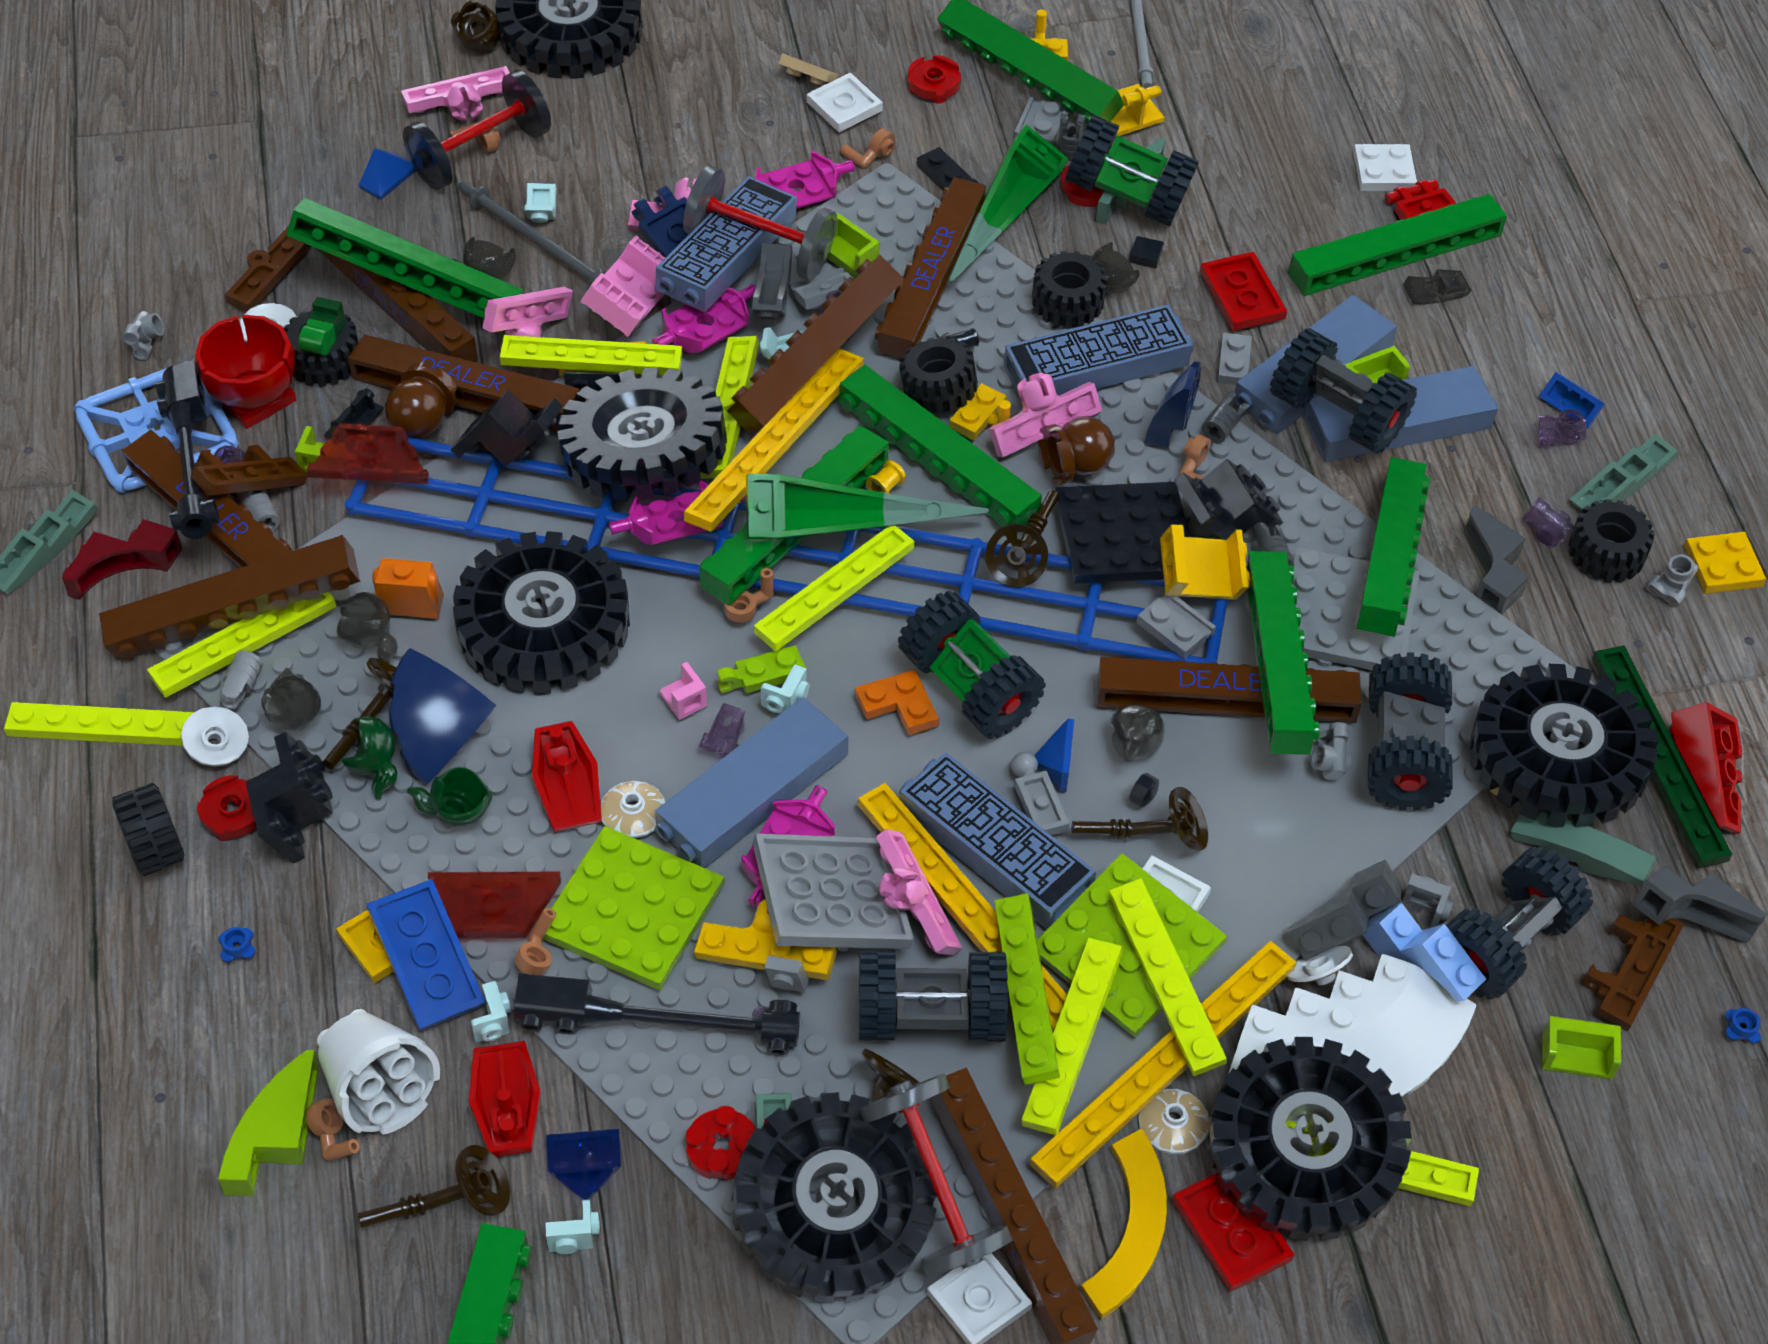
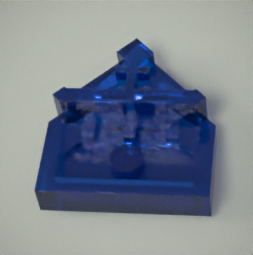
[546,1129,621,1200]

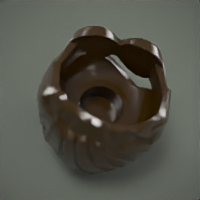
[451,0,500,52]

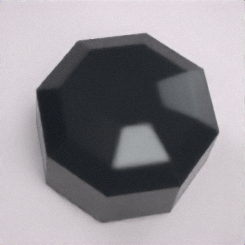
[1130,773,1159,807]

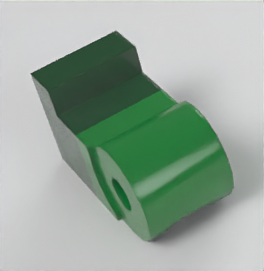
[298,297,346,356]

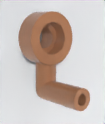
[449,123,501,153]
[840,128,895,169]
[1178,434,1211,479]
[724,568,774,623]
[514,908,556,975]
[306,1098,360,1161]

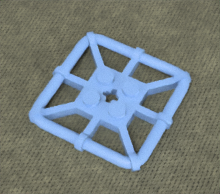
[74,361,239,494]

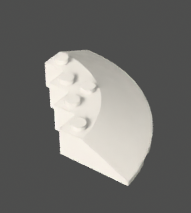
[1228,954,1476,1123]

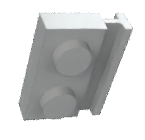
[1014,97,1067,145]
[789,267,855,310]
[1136,594,1216,659]

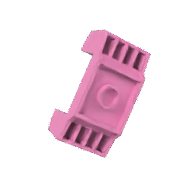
[580,236,665,337]

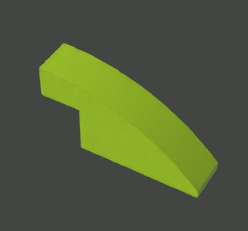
[218,1050,320,1196]

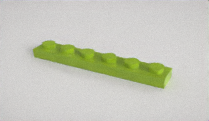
[994,893,1060,1085]

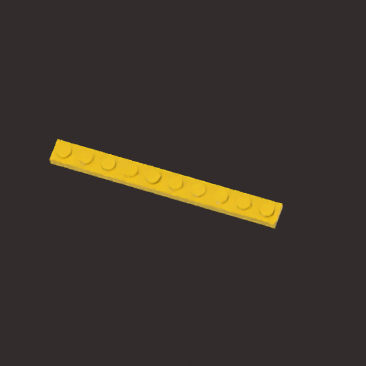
[684,348,864,532]
[858,783,1067,1032]
[1029,940,1297,1189]

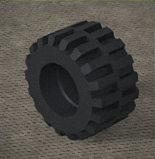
[1032,251,1107,328]
[284,309,359,386]
[899,337,978,414]
[1568,499,1655,583]
[112,782,184,876]

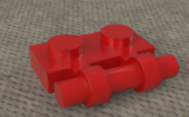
[1385,179,1457,220]

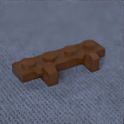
[190,445,308,496]
[1581,914,1684,1032]

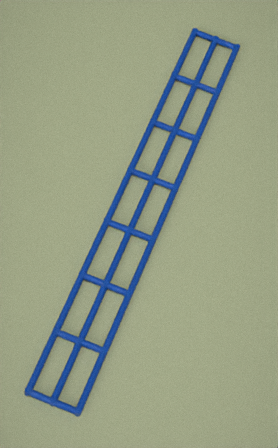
[345,430,1228,663]

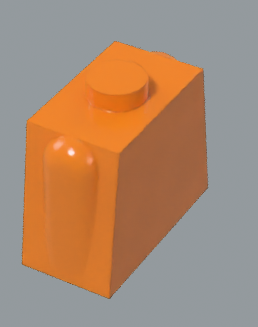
[372,558,444,619]

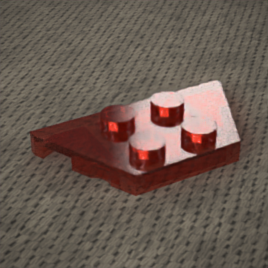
[307,423,429,484]
[428,871,561,939]

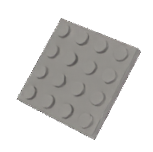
[1292,546,1420,670]
[753,833,914,949]

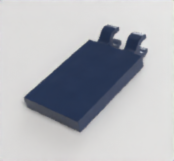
[631,185,688,258]

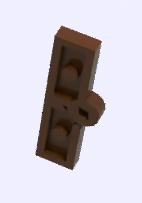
[225,226,311,311]

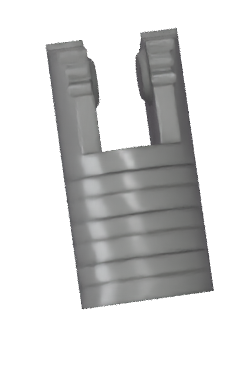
[236,490,280,532]
[220,651,263,712]

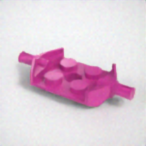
[755,151,855,209]
[652,284,756,353]
[609,480,745,545]
[741,785,835,908]

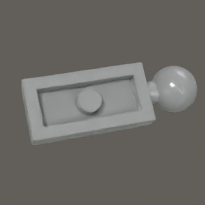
[1012,752,1070,836]

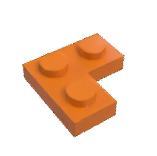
[855,669,939,735]

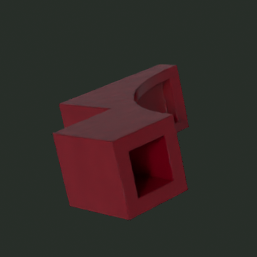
[62,519,182,600]

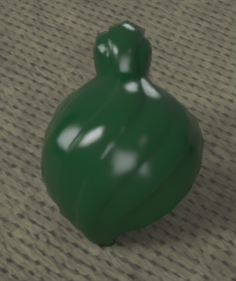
[341,716,398,799]
[407,767,492,826]

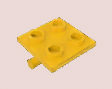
[1111,84,1165,137]

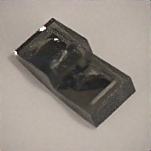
[1403,269,1472,305]

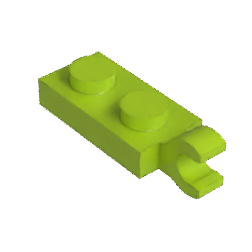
[717,645,807,694]

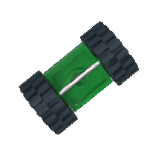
[1065,114,1199,227]
[898,591,1046,739]

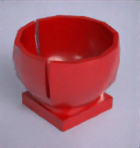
[195,315,297,429]

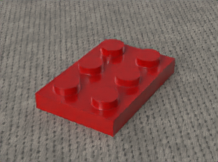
[1200,251,1287,331]
[1172,1172,1295,1292]

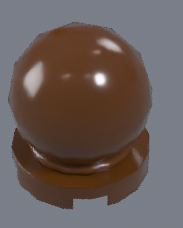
[384,362,459,439]
[1038,416,1115,486]

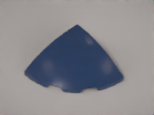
[1145,361,1201,448]
[388,648,497,786]

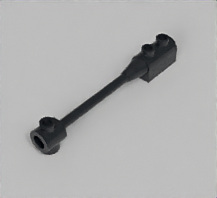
[155,360,220,539]
[514,973,800,1055]

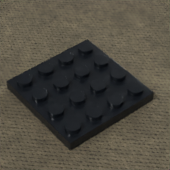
[1055,482,1191,584]

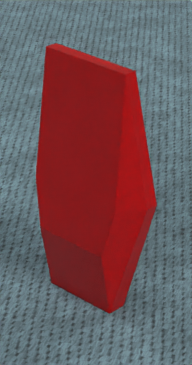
[532,721,602,832]
[468,1041,541,1157]

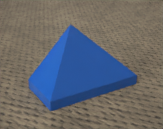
[359,148,416,200]
[1539,372,1605,429]
[1034,718,1074,792]

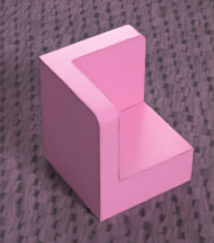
[660,662,707,720]

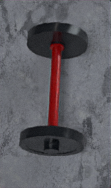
[403,70,551,190]

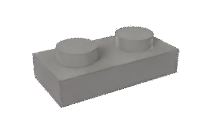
[1217,333,1252,385]

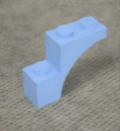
[1362,903,1486,1002]

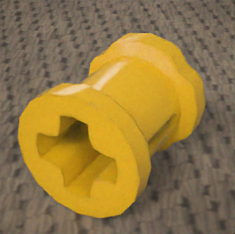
[866,460,906,494]

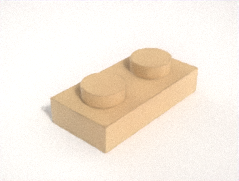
[778,53,839,86]

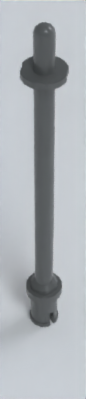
[458,181,607,287]

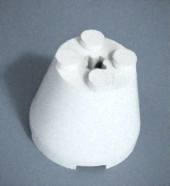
[317,1009,440,1135]

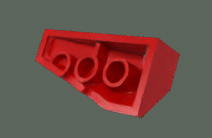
[1670,702,1742,834]

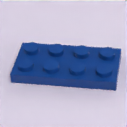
[366,879,486,1032]

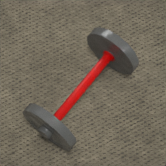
[683,165,837,280]
[860,1073,1013,1276]

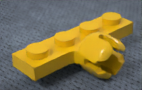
[694,899,838,981]

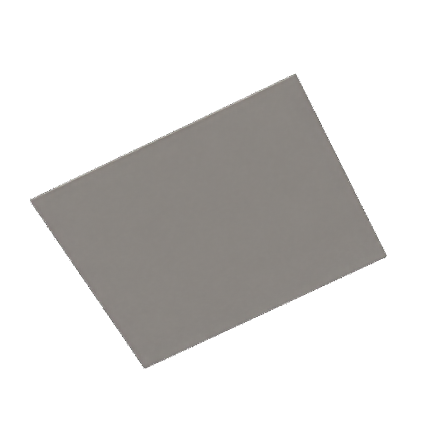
[154,163,1594,1344]

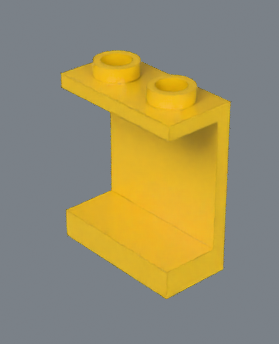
[1160,524,1250,600]

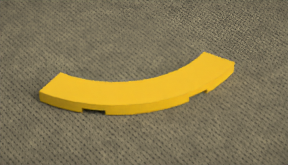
[1080,1128,1167,1320]

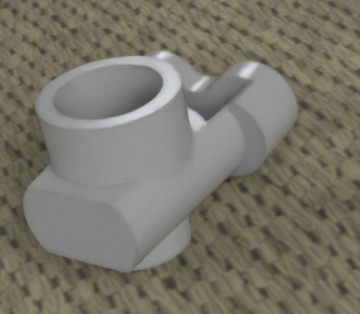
[122,311,164,360]
[1646,554,1698,607]
[1311,722,1351,780]

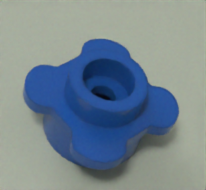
[218,927,255,962]
[1725,1008,1761,1044]

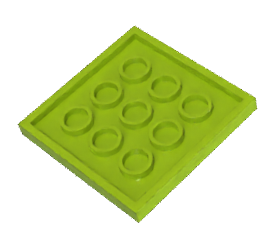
[543,826,725,991]
[1037,853,1227,1038]

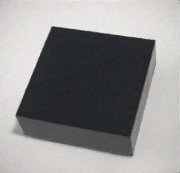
[1129,236,1164,268]

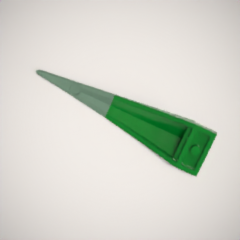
[947,124,1069,285]
[746,474,989,540]

